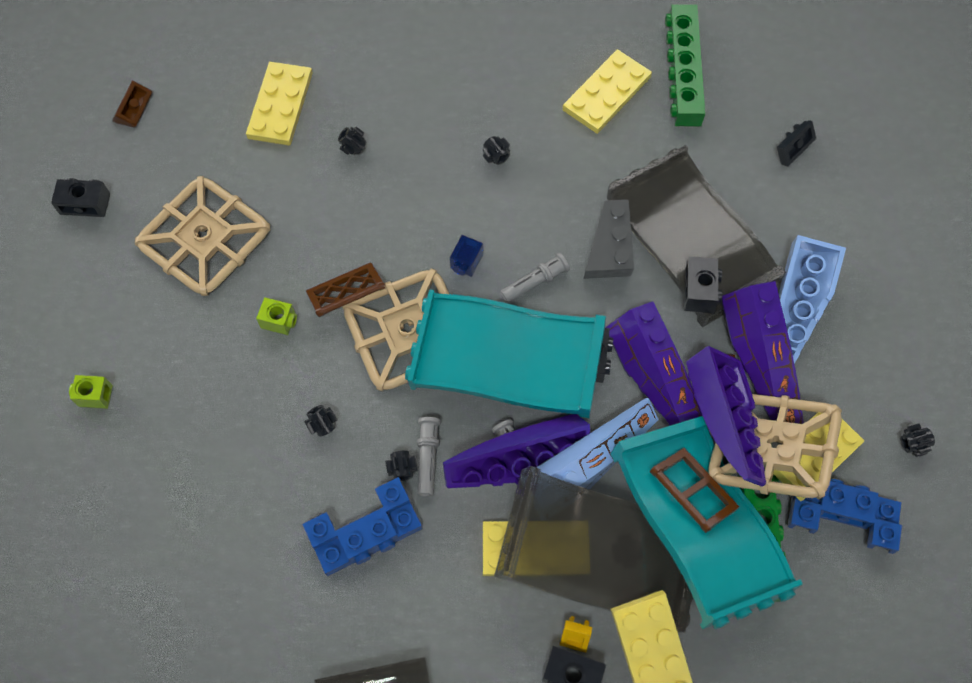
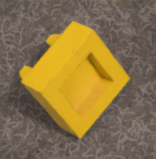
[559,616,593,653]

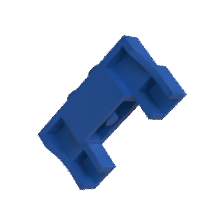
[302,477,423,577]
[787,479,902,554]

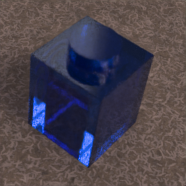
[450,235,484,277]

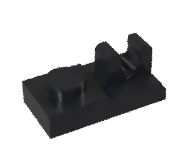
[777,120,817,166]

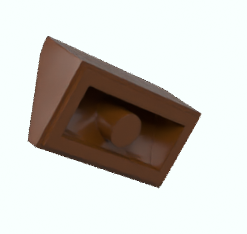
[112,80,153,128]

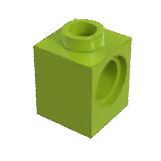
[256,297,297,335]
[69,375,113,409]

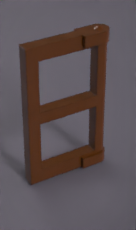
[650,448,740,533]

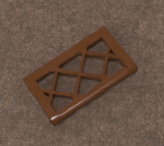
[306,262,385,317]

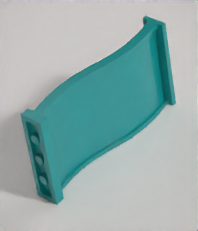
[405,290,606,419]
[610,416,803,630]

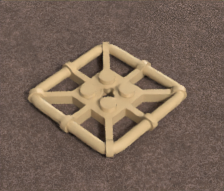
[135,176,270,296]
[342,268,449,392]
[709,394,842,499]

